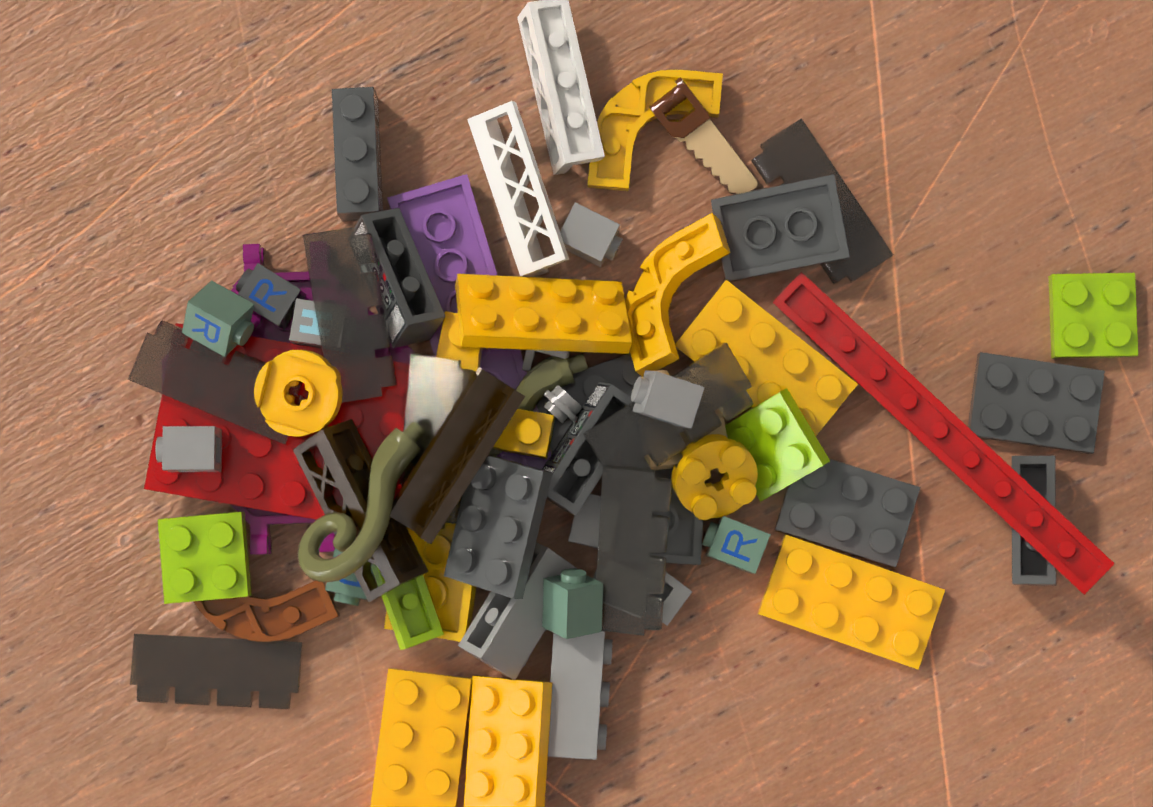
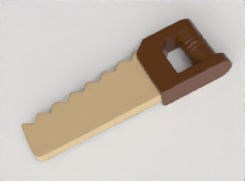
[649,77,758,194]

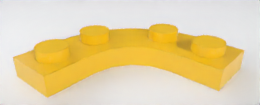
[588,70,723,191]
[625,213,731,377]
[435,311,555,459]

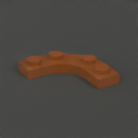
[193,581,340,642]

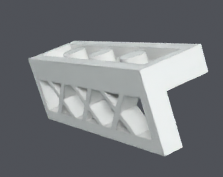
[517,0,605,175]
[467,101,569,277]

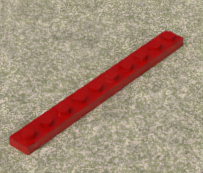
[773,272,1115,595]

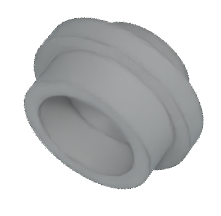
[543,385,583,423]

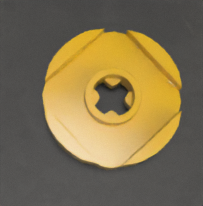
[254,350,343,437]
[671,434,758,520]

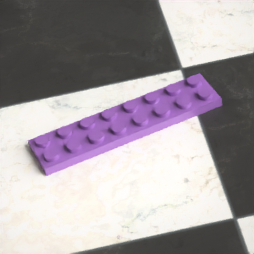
[388,174,551,469]

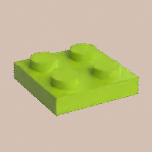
[1048,273,1138,359]
[725,388,830,502]
[158,512,252,604]

